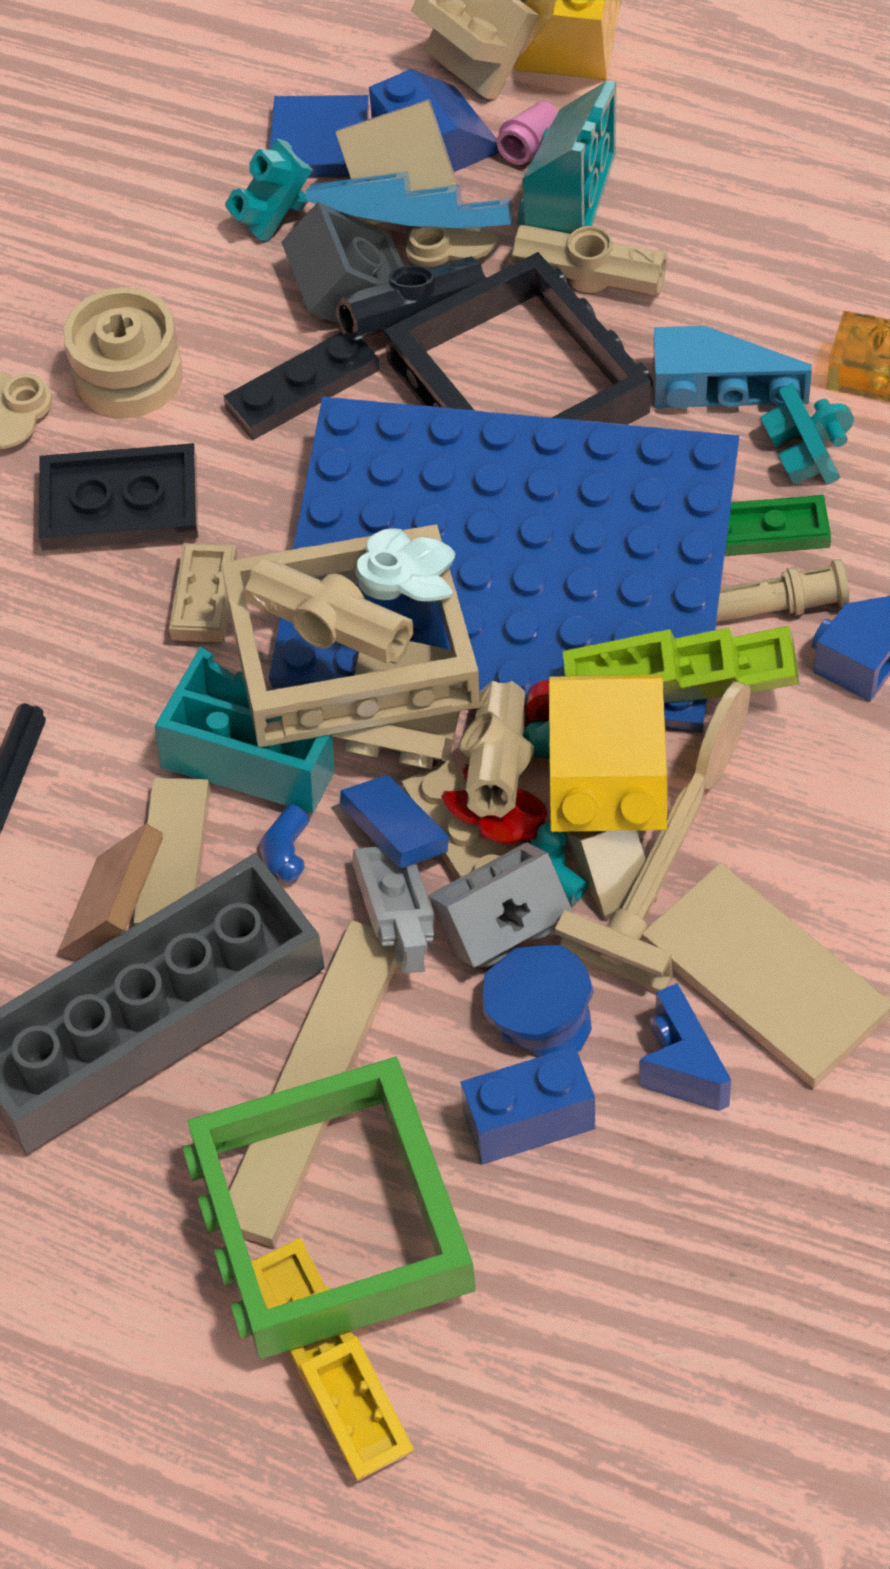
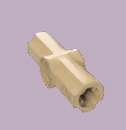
[512,225,668,295]
[245,558,413,665]
[459,681,534,818]

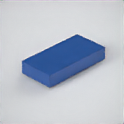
[340,775,449,869]

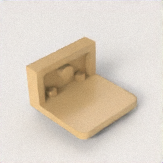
[333,641,463,769]

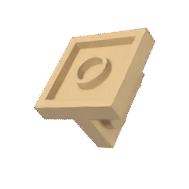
[411,0,539,100]

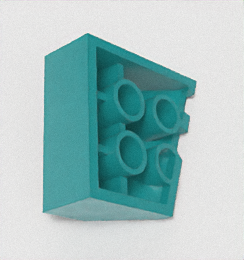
[517,81,616,234]

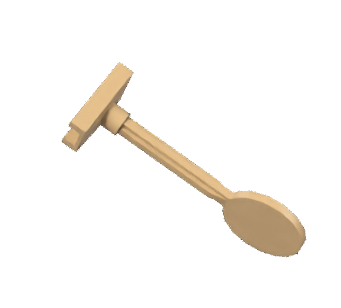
[555,681,751,993]

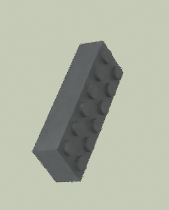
[0,853,325,1154]

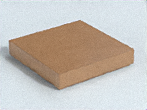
[58,823,163,961]

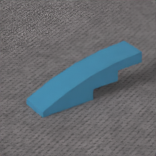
[305,171,513,228]

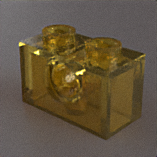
[826,310,890,402]

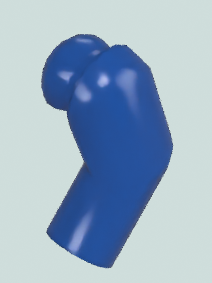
[260,804,310,883]

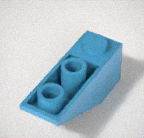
[653,326,812,408]

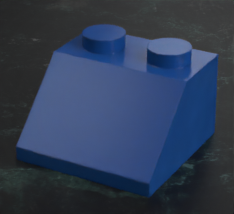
[369,69,499,172]

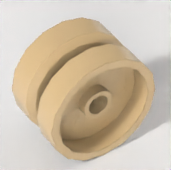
[63,287,183,419]

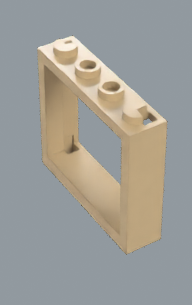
[221,524,480,748]

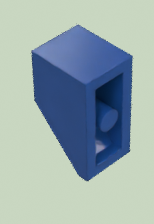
[811,596,890,702]

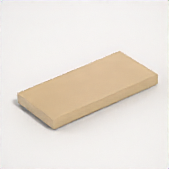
[641,862,890,1089]

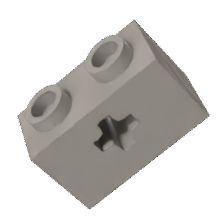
[428,842,573,968]

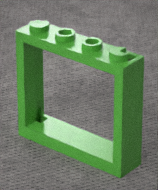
[182,1056,476,1360]

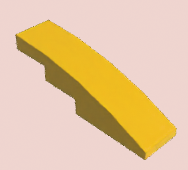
[251,1237,414,1481]

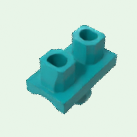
[225,139,312,242]
[760,382,854,485]

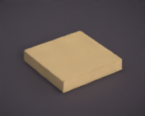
[335,99,458,225]

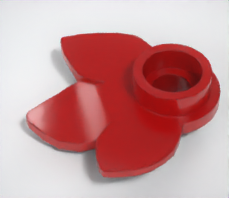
[441,764,547,844]

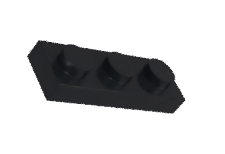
[224,331,380,440]

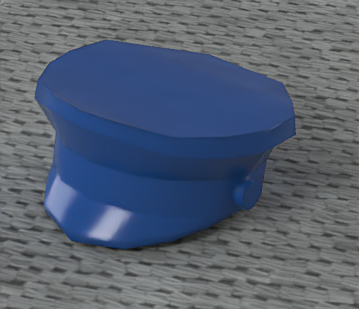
[482,945,594,1057]

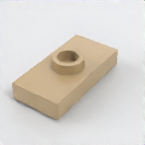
[169,543,238,643]

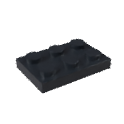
[39,443,199,551]

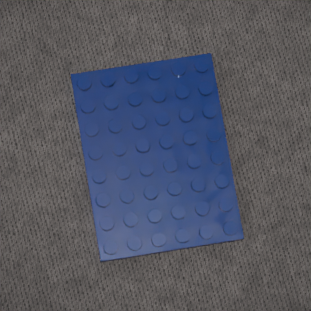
[269,396,739,733]

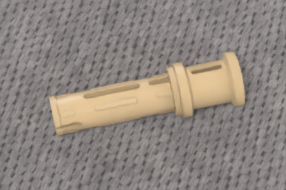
[717,559,850,621]

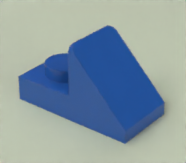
[639,983,731,1111]

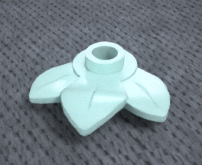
[355,528,455,601]

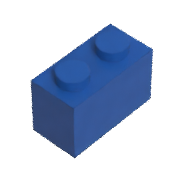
[460,1046,595,1165]

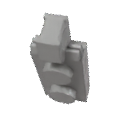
[352,847,434,974]

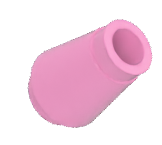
[497,101,558,165]

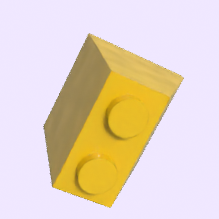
[514,0,621,80]
[549,675,667,832]

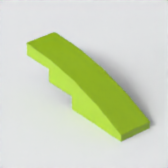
[563,626,800,702]

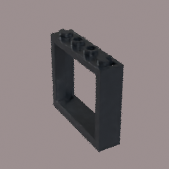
[384,252,653,425]

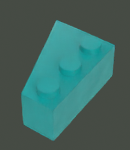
[155,646,335,814]

